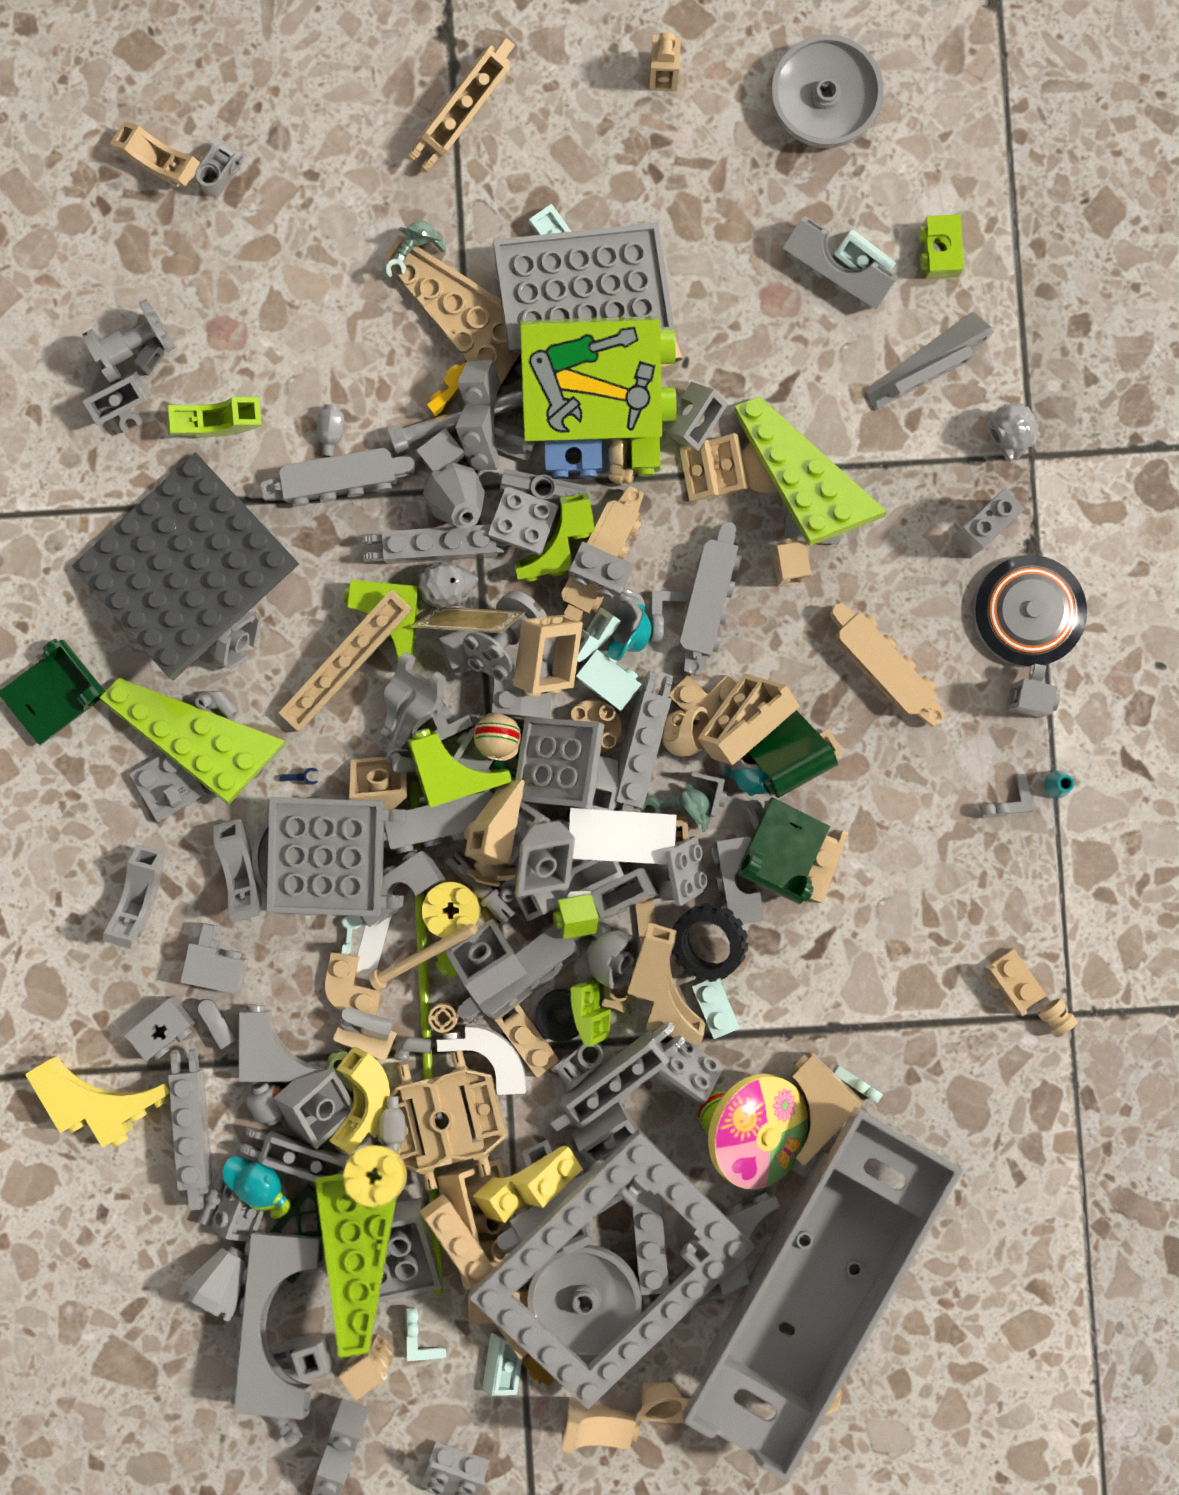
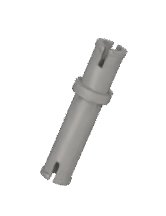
[445,851,516,925]

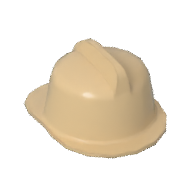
[637,1382,690,1423]

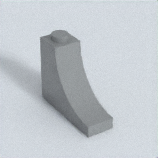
[239,1005,328,1082]

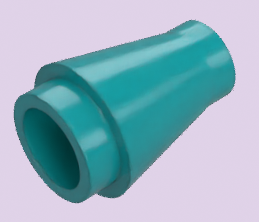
[1044,770,1075,798]

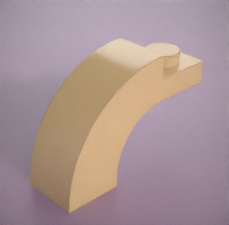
[110,121,200,187]

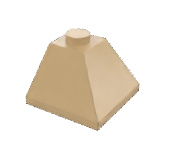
[349,756,407,809]

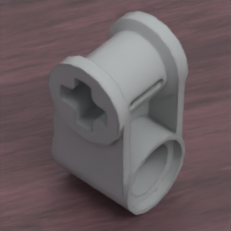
[196,138,244,196]
[550,1042,604,1091]

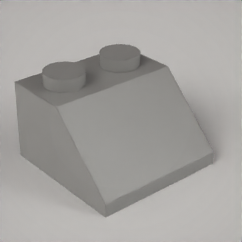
[492,658,553,718]
[515,821,575,897]
[445,918,527,1005]
[273,1069,353,1149]

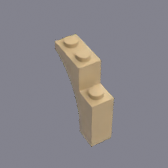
[627,923,706,1046]

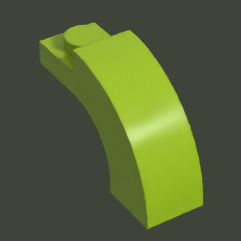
[166,397,262,438]

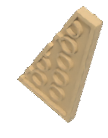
[384,235,521,391]

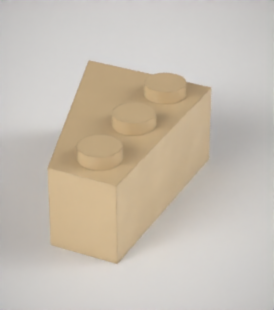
[698,673,800,765]

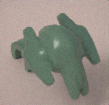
[382,220,446,277]
[640,783,710,832]

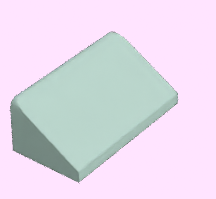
[833,230,896,271]
[483,1333,522,1396]

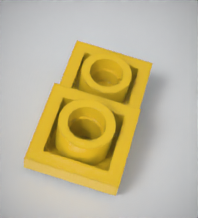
[427,362,466,418]

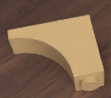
[792,1053,863,1166]
[561,1397,640,1454]

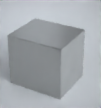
[416,428,467,472]

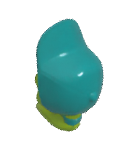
[223,1156,291,1220]

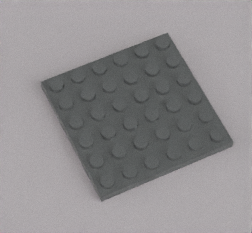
[72,452,299,681]

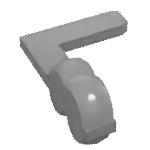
[650,590,690,642]
[980,774,1033,818]

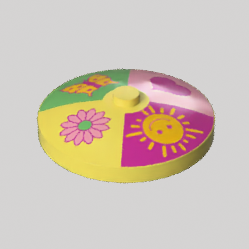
[708,1074,808,1190]

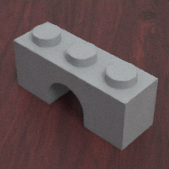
[711,836,765,924]
[362,849,445,927]

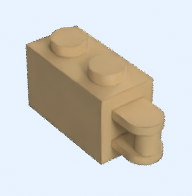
[649,32,681,91]

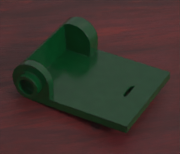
[0,639,105,746]
[747,710,838,798]
[738,797,831,904]

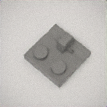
[129,753,208,822]

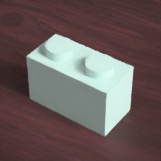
[576,650,642,713]

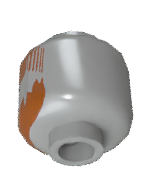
[246,1082,284,1125]

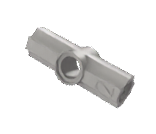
[500,468,587,506]

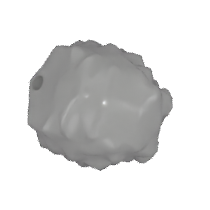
[986,402,1040,462]
[417,560,478,609]

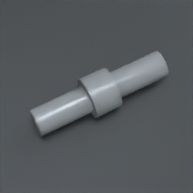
[198,1167,226,1226]

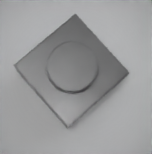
[133,340,165,375]

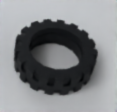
[671,903,748,982]

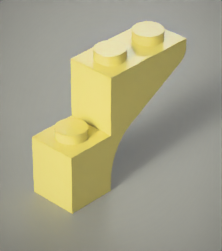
[473,1146,583,1223]

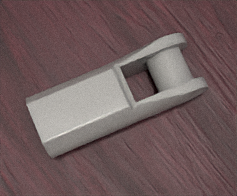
[386,748,416,773]
[198,999,237,1049]
[340,1007,393,1041]

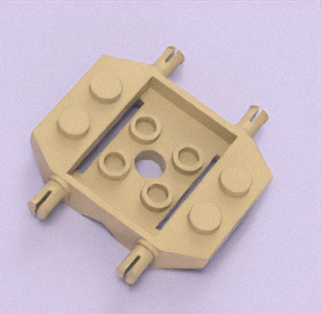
[390,1050,508,1191]

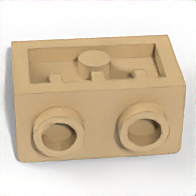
[984,948,1047,1016]

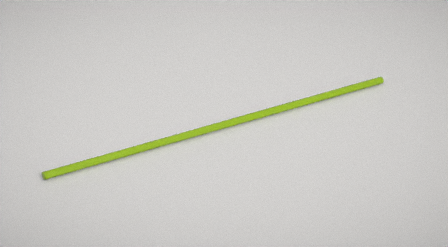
[409,781,443,1294]

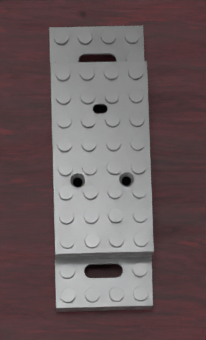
[682,1106,963,1483]

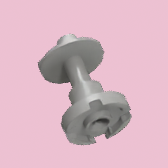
[82,299,175,384]
[463,590,547,681]

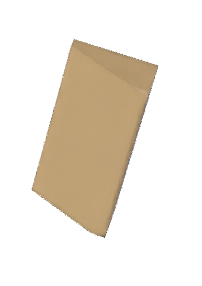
[332,1024,397,1061]

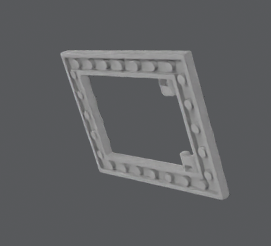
[468,1129,755,1409]

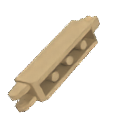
[407,38,515,174]
[561,486,644,621]
[829,602,946,727]

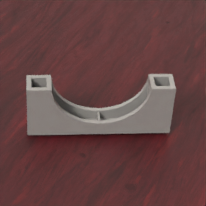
[231,1231,324,1420]

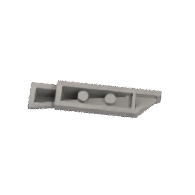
[866,312,994,410]

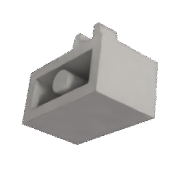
[83,371,151,433]
[1006,664,1060,718]
[570,1101,637,1165]

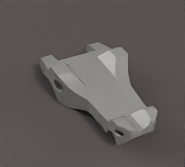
[376,652,446,753]

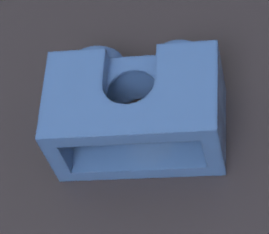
[545,439,602,479]

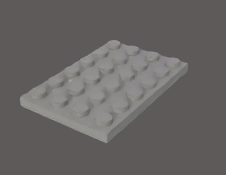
[492,223,675,353]

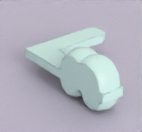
[341,915,364,955]
[835,1065,883,1104]
[405,1307,446,1361]

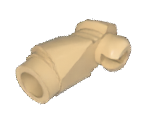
[607,439,634,486]

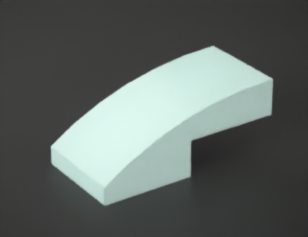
[577,607,621,662]

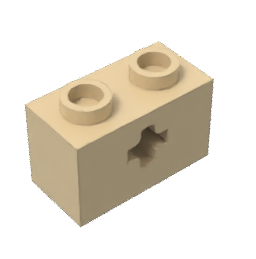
[772,538,812,587]

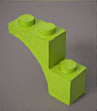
[515,492,595,581]

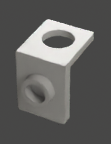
[690,772,727,817]

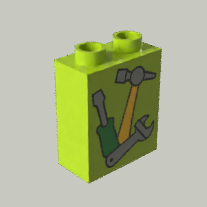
[520,316,676,441]

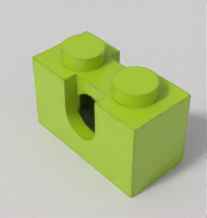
[918,214,964,279]

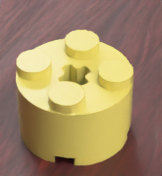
[422,881,481,938]
[344,1146,407,1207]

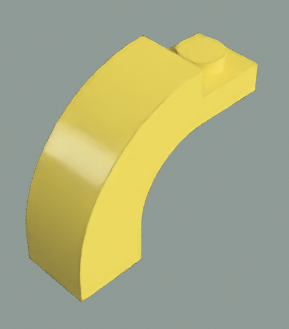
[329,1046,390,1155]

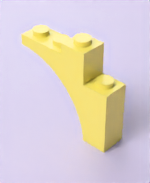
[25,1056,170,1148]

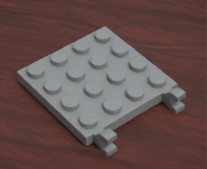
[267,797,406,916]

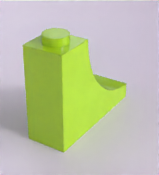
[344,580,420,661]
[407,728,512,808]

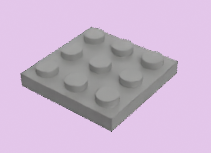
[515,717,604,809]

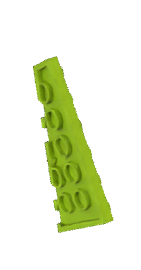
[734,397,887,546]
[100,678,285,805]
[315,1168,397,1358]

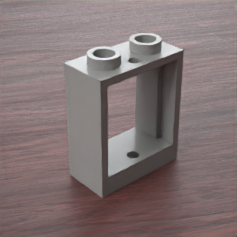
[951,488,1025,558]

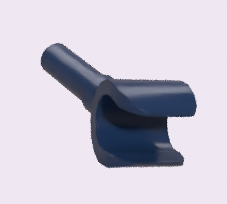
[280,768,318,785]

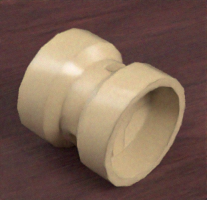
[1037,998,1078,1038]
[428,1002,459,1033]

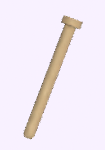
[369,924,478,991]

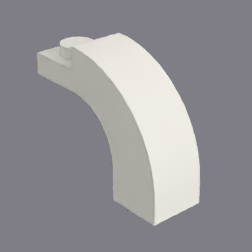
[437,1025,526,1095]

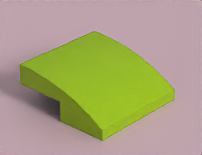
[571,978,611,1047]

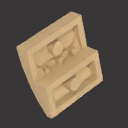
[679,433,749,501]

